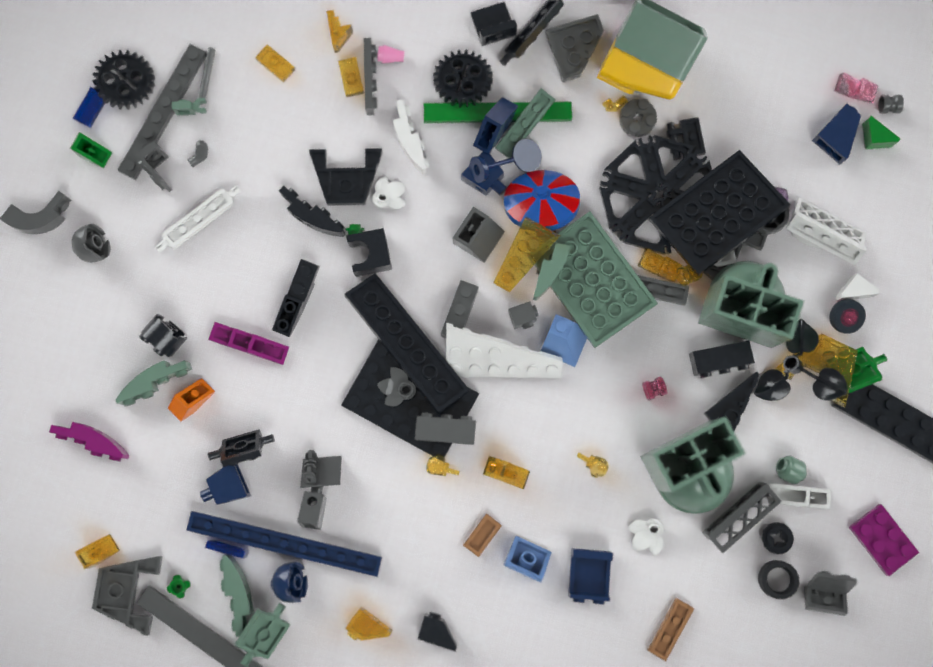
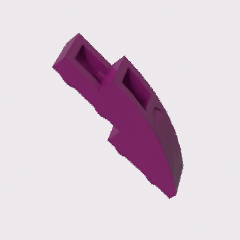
[49,422,129,462]

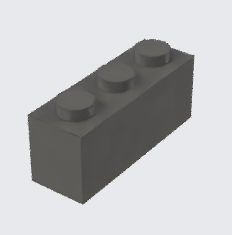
[441,280,479,338]
[415,413,476,445]

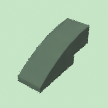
[533,243,571,301]

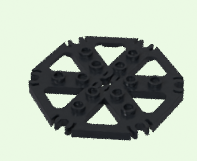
[599,135,712,255]

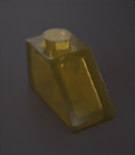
[483,456,530,489]
[345,606,393,641]

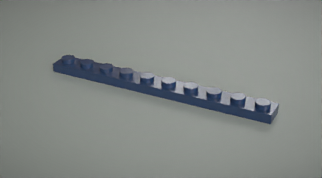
[186,511,382,577]

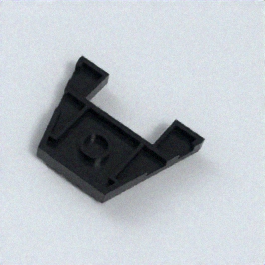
[309,148,383,206]

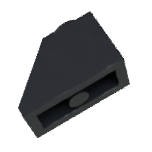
[417,612,457,652]

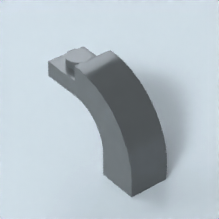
[0,191,71,234]

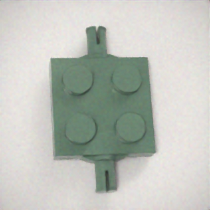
[235,603,290,667]

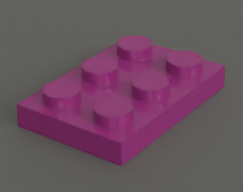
[849,504,919,576]

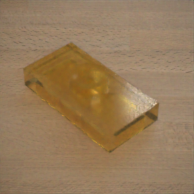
[255,45,296,83]
[338,57,364,98]

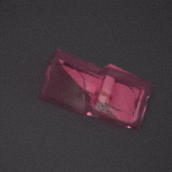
[834,72,879,103]

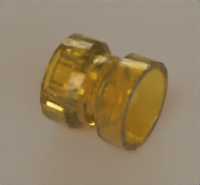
[676,265,703,286]

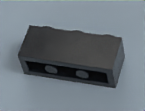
[689,340,755,378]

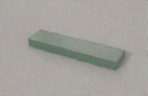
[495,88,556,158]

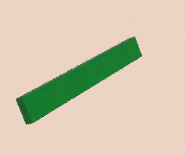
[424,102,572,123]

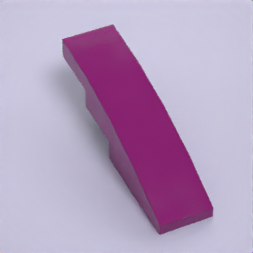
[208,322,289,365]

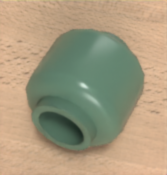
[776,455,807,484]

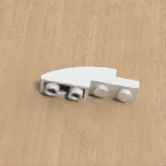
[393,99,429,175]

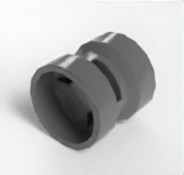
[878,95,904,114]

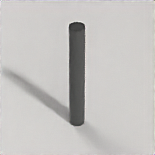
[198,47,215,99]

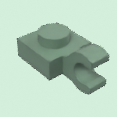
[172,98,207,116]

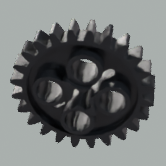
[433,49,493,108]
[92,50,155,110]

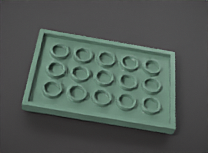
[527,211,658,348]

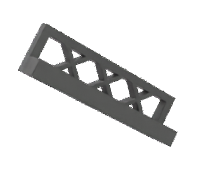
[702,482,782,553]

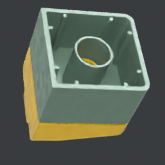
[597,0,708,100]

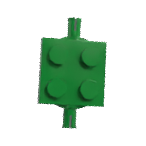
[827,347,888,394]

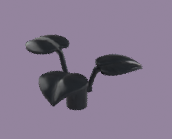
[754,319,848,401]

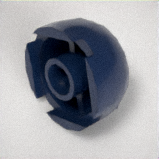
[271,562,308,603]

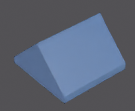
[503,536,552,582]

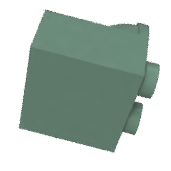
[698,261,804,348]
[640,417,746,514]

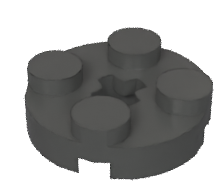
[619,99,657,137]

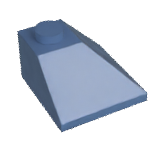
[541,314,587,367]

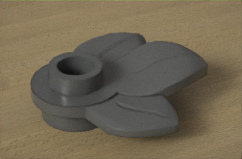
[377,367,416,407]

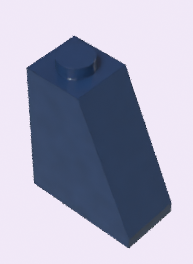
[473,97,518,155]
[812,103,861,165]

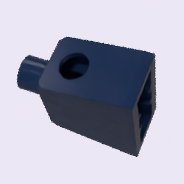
[461,152,507,195]
[200,464,251,505]

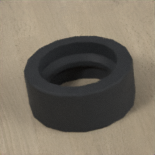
[758,560,799,599]

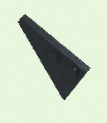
[704,372,760,431]

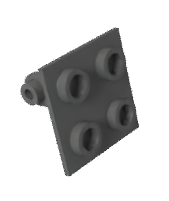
[300,450,342,488]

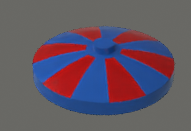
[504,170,580,232]

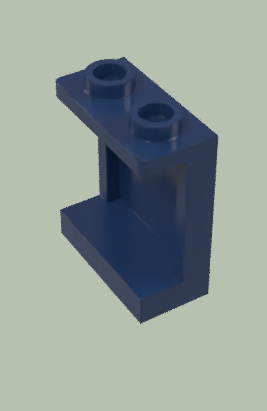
[568,548,613,605]

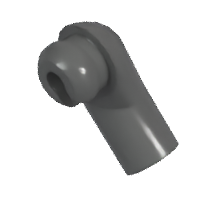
[188,140,208,167]

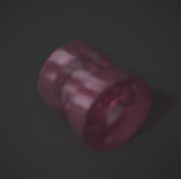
[642,376,668,401]

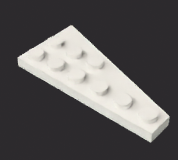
[446,323,563,378]

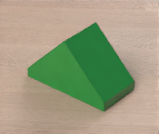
[862,115,901,149]
[70,132,113,168]

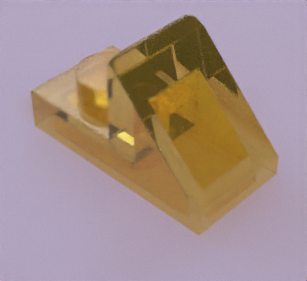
[326,10,353,53]

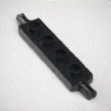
[500,0,565,66]

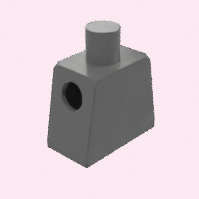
[297,486,327,530]

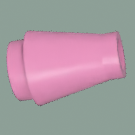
[377,45,404,64]

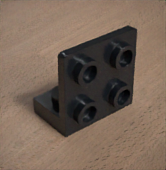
[471,2,517,46]

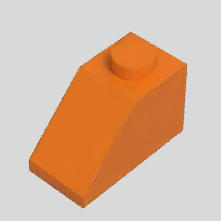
[168,378,215,422]

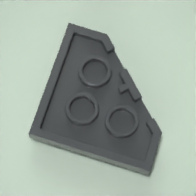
[545,14,604,82]

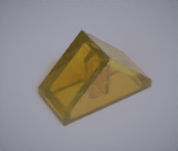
[74,534,120,570]

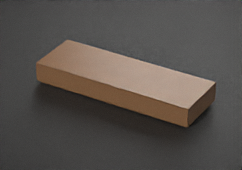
[647,598,695,662]

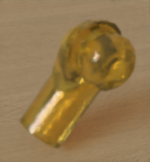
[602,95,628,112]

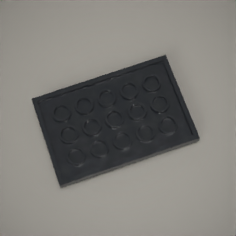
[649,150,791,276]
[341,339,480,462]

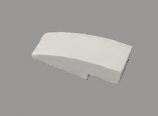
[768,483,831,510]

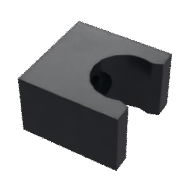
[346,228,393,277]

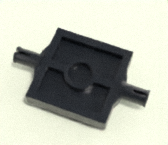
[208,429,275,467]

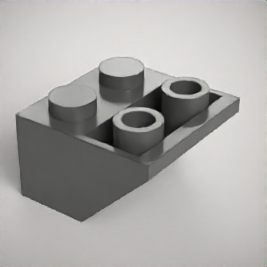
[452,207,505,263]

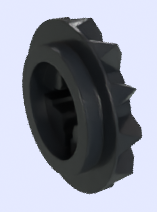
[761,522,794,554]

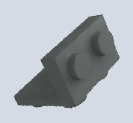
[136,140,172,192]
[804,571,857,616]

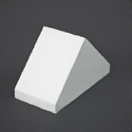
[835,273,880,301]

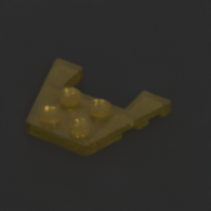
[775,334,858,408]

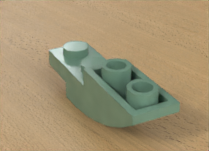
[115,360,192,407]
[220,554,254,637]

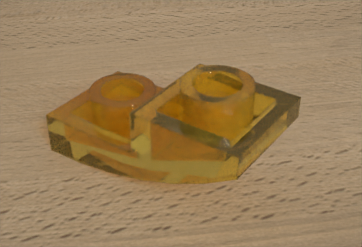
[638,249,683,282]

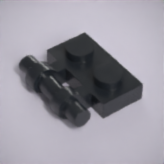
[666,117,706,160]

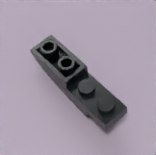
[278,185,346,237]
[272,259,320,337]

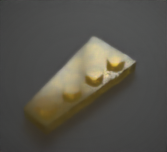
[493,217,560,292]

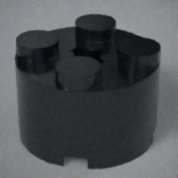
[139,314,187,357]

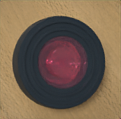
[829,299,866,334]

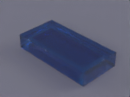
[73,87,105,128]
[205,540,249,558]

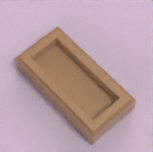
[463,514,502,557]

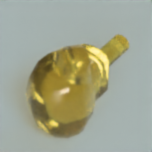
[576,453,609,478]
[426,454,460,476]

